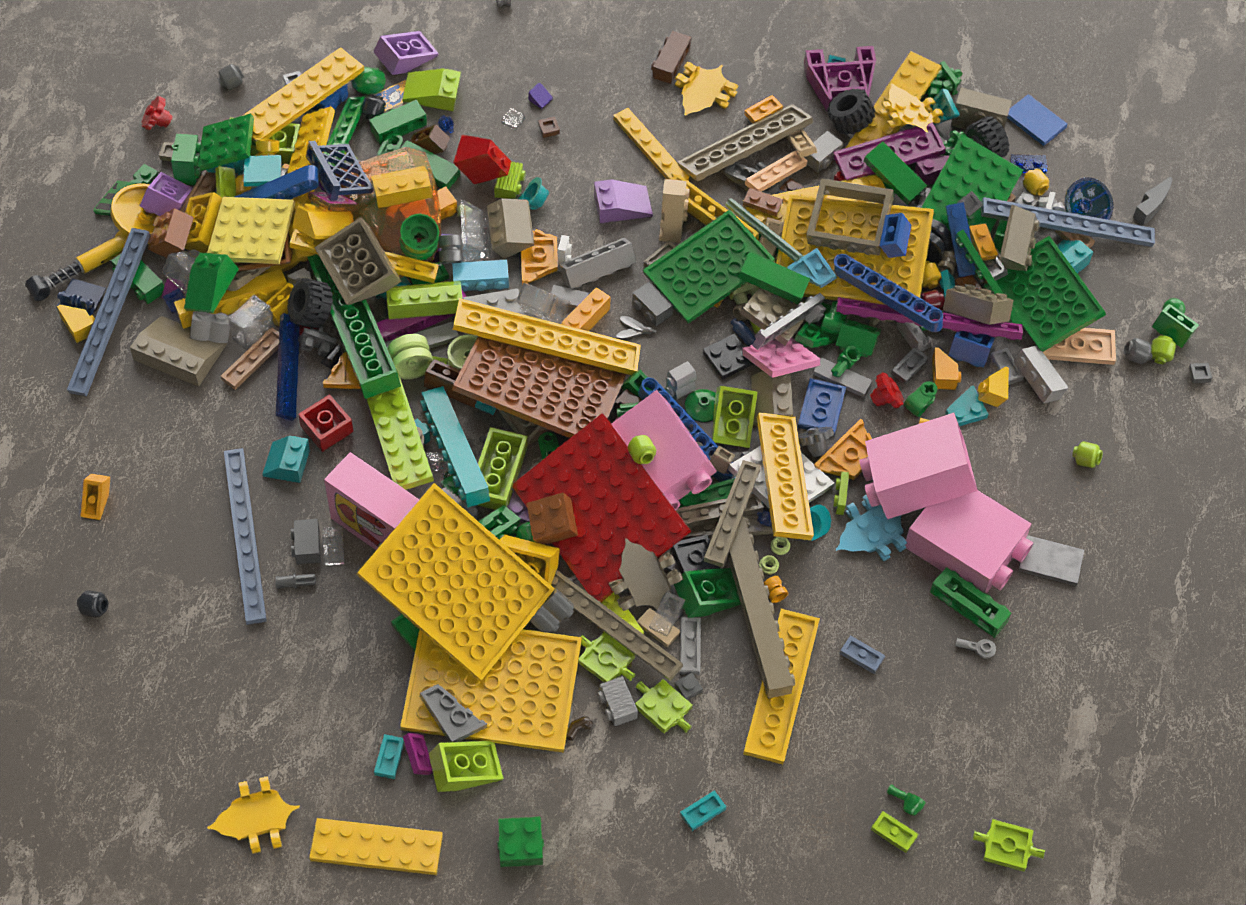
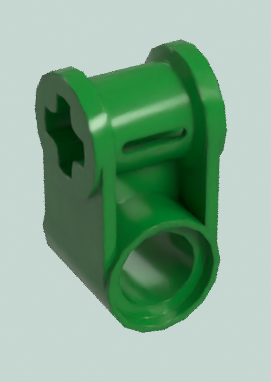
[903,381,938,417]

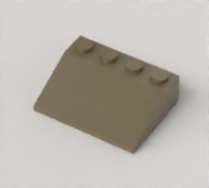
[314,217,401,305]
[130,316,227,387]

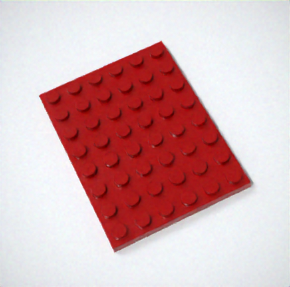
[513,413,692,603]

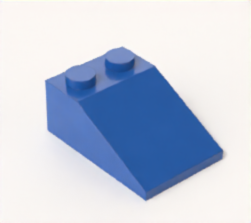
[948,331,996,368]

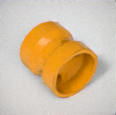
[763,576,788,603]

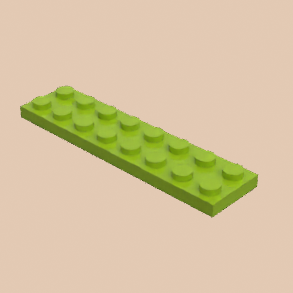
[367,369,434,490]

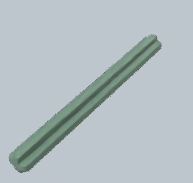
[725,198,803,262]

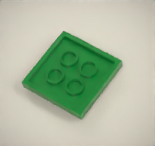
[198,113,254,171]

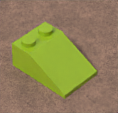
[402,68,461,112]
[712,386,758,448]
[429,741,503,792]

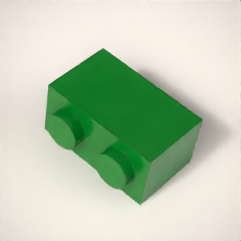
[1152,304,1199,348]

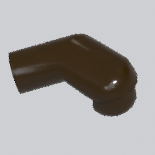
[566,716,593,741]

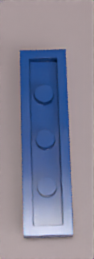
[945,202,976,278]

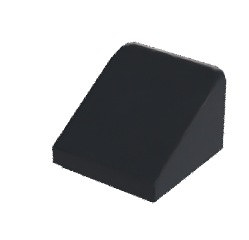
[321,345,342,369]

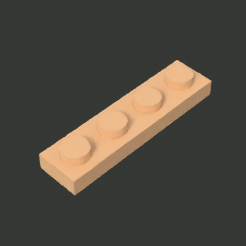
[745,151,808,192]

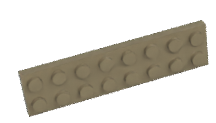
[677,104,813,181]

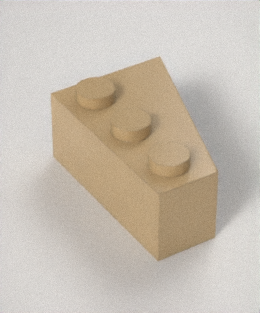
[659,179,689,243]

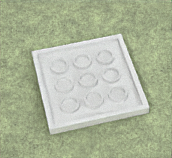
[728,446,834,507]

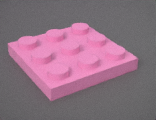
[742,337,820,378]

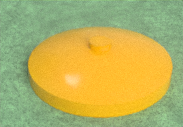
[111,184,159,244]

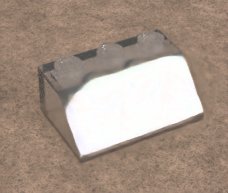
[460,200,489,262]

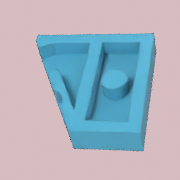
[787,248,837,288]

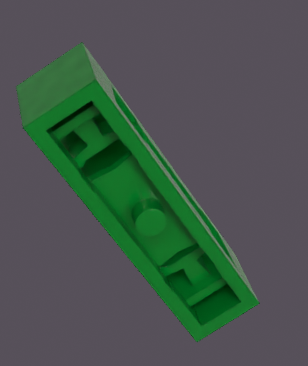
[479,505,521,540]
[930,567,1011,638]

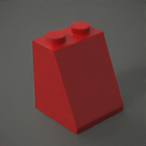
[453,135,512,185]

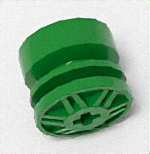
[399,214,439,260]

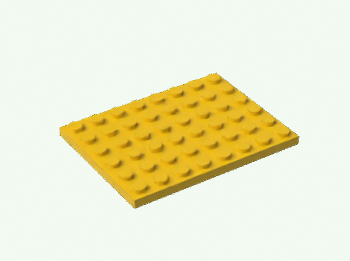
[776,195,934,305]
[356,483,555,681]
[400,629,582,753]

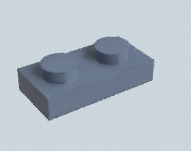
[840,635,885,674]

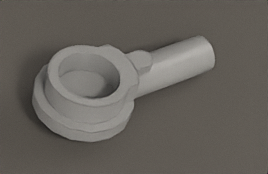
[955,638,996,659]

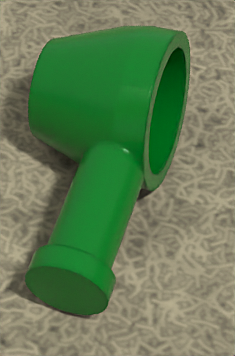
[887,784,926,816]

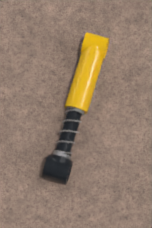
[25,231,128,301]

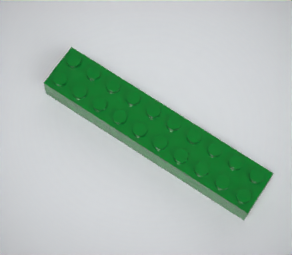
[308,254,401,399]

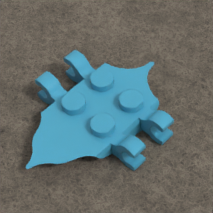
[836,494,907,561]

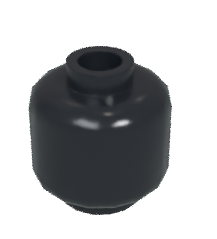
[362,94,386,119]
[77,590,109,618]

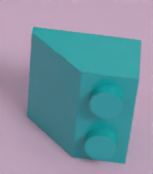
[1057,240,1093,273]
[262,435,310,483]

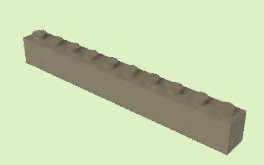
[718,514,795,698]

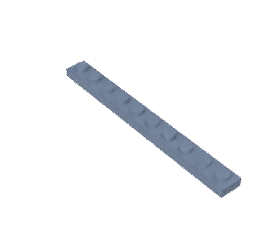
[981,197,1155,247]
[67,228,151,397]
[224,448,267,625]

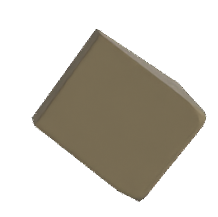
[710,446,735,474]

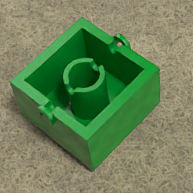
[171,134,201,186]
[497,816,544,867]

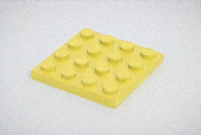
[207,197,295,264]

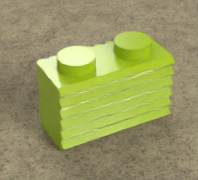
[494,162,526,199]

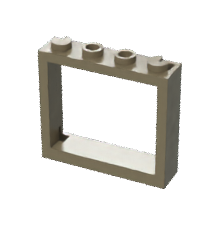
[807,179,894,256]

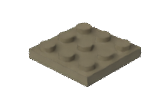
[740,288,806,346]

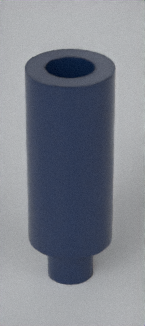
[730,318,756,347]

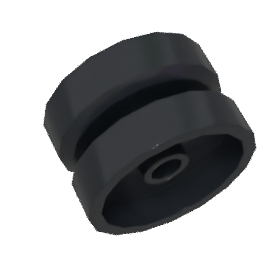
[926,219,951,263]

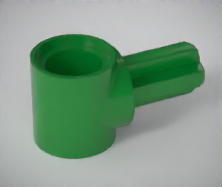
[820,301,843,336]
[831,346,861,378]

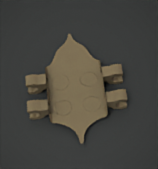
[609,539,683,612]

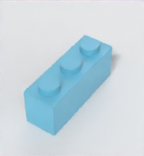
[452,260,509,292]

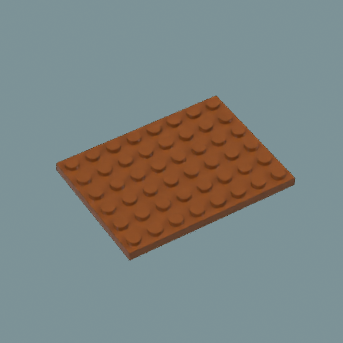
[452,336,627,438]

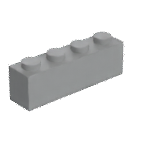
[559,238,636,289]

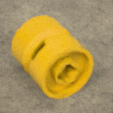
[255,139,280,156]

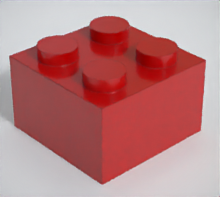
[298,394,354,452]

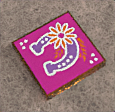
[308,192,359,211]

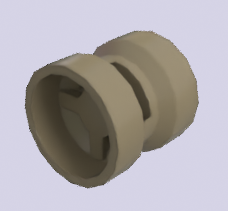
[937,251,956,275]

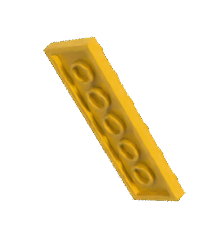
[309,818,443,875]

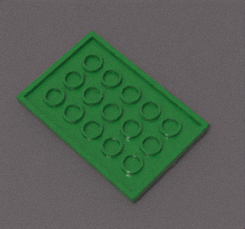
[921,134,1023,242]
[643,210,775,324]
[996,236,1106,352]

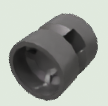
[438,235,463,264]

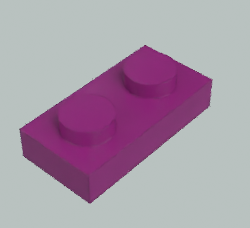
[403,733,433,775]

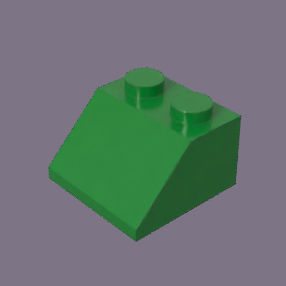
[836,319,881,357]

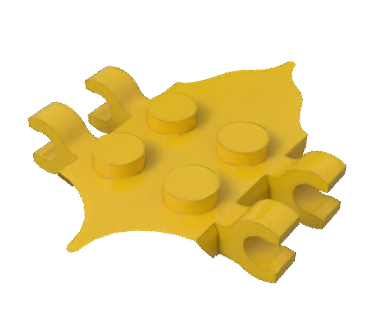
[675,62,738,115]
[879,83,944,132]
[207,776,300,854]

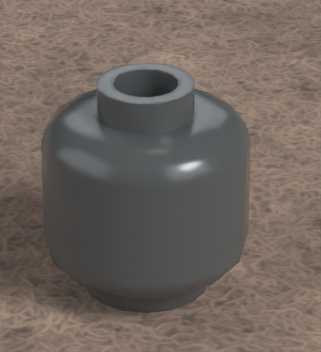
[217,64,244,90]
[1124,338,1153,364]

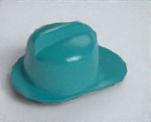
[518,177,549,210]
[810,505,831,541]

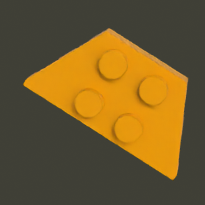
[521,229,558,285]
[323,353,360,389]
[814,419,872,480]

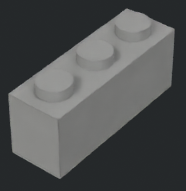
[1014,346,1068,404]

